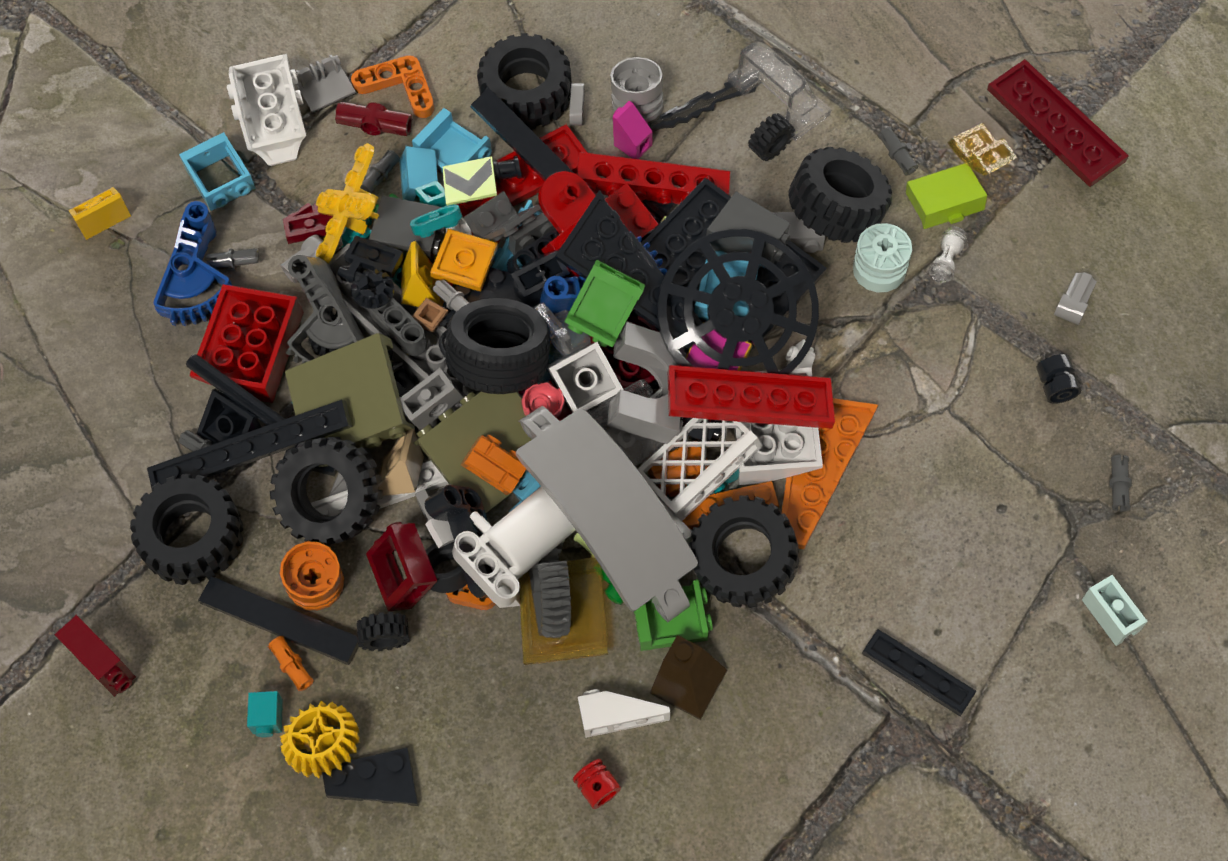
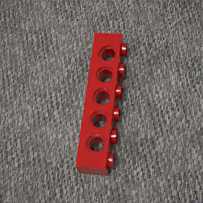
[576,152,730,204]

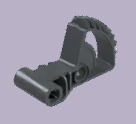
[286,255,364,364]
[528,540,571,638]

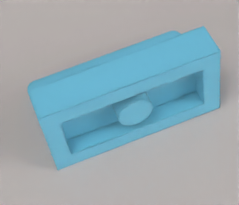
[400,146,438,201]

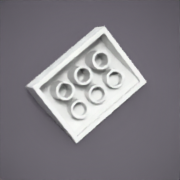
[734,367,823,485]

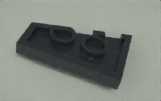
[322,747,419,806]

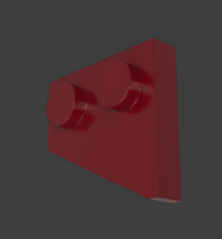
[283,203,333,244]

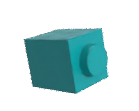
[247,691,283,738]

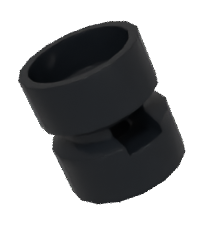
[1036,354,1082,404]

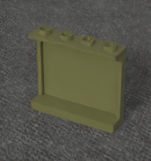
[285,333,414,467]
[414,392,532,513]

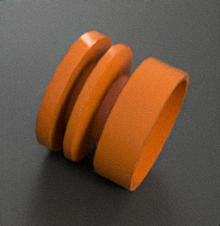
[280,541,344,611]

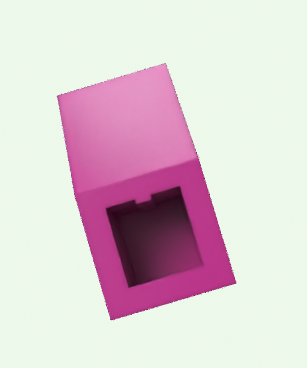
[612,101,652,159]

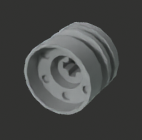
[610,57,663,123]

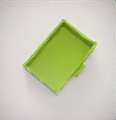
[906,163,987,229]

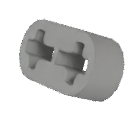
[570,83,585,126]

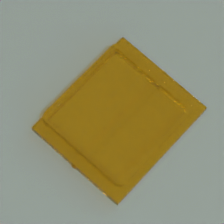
[518,558,608,665]

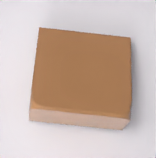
[412,298,448,332]

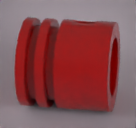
[572,759,621,809]

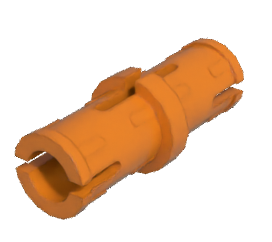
[268,636,314,691]

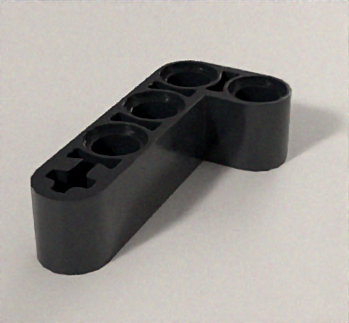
[424,485,503,598]

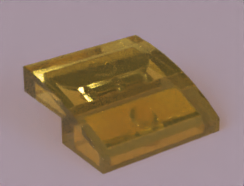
[947,123,1017,176]

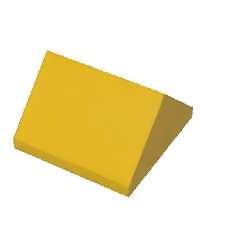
[68,187,131,240]
[401,240,442,307]

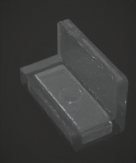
[534,303,591,357]

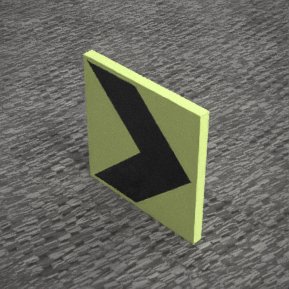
[443,156,497,205]

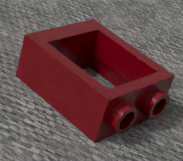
[366,522,437,612]
[54,614,136,697]

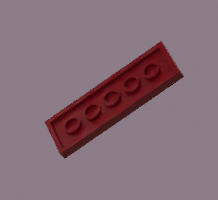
[987,59,1129,187]

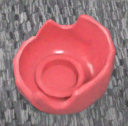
[521,382,565,418]

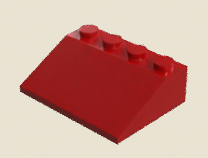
[190,284,304,403]

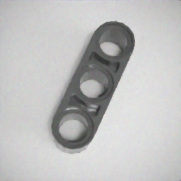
[368,289,427,356]

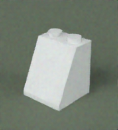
[547,342,623,413]

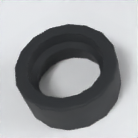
[425,542,467,593]

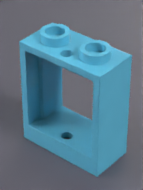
[179,132,256,211]

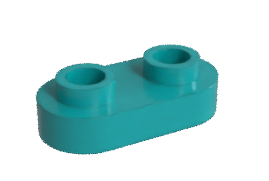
[410,204,462,238]

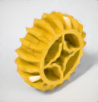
[280,701,360,778]

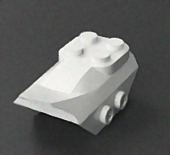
[227,54,306,166]

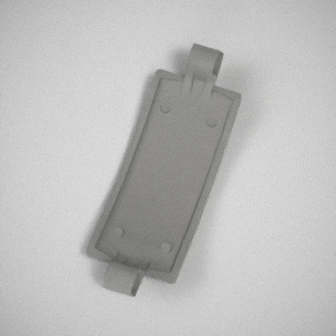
[516,406,698,623]

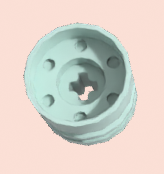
[853,223,912,292]

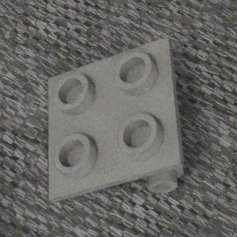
[296,55,356,113]

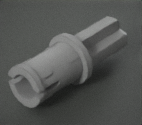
[433,279,469,312]

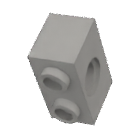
[400,368,464,430]

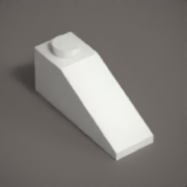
[578,689,670,738]

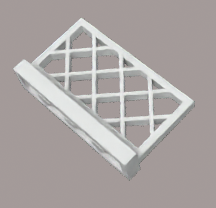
[637,418,762,521]

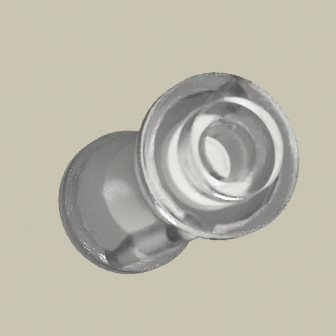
[928,226,967,283]

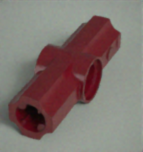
[335,102,413,136]

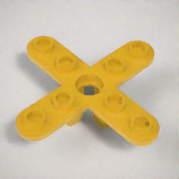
[316,143,379,263]

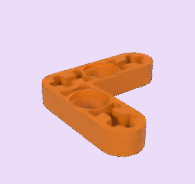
[351,55,435,118]

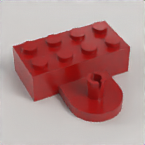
[538,171,659,278]

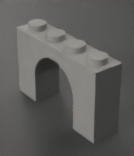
[607,322,687,444]

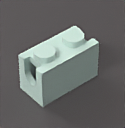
[1082,575,1148,646]

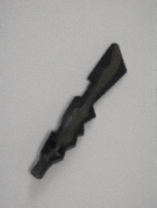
[648,68,761,132]

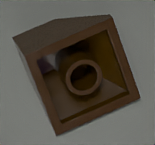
[650,635,727,720]

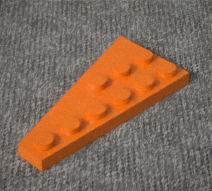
[781,398,878,549]

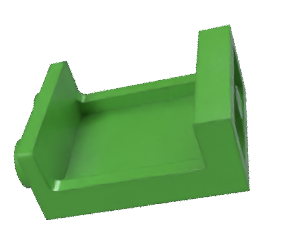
[564,260,645,347]
[634,579,713,651]

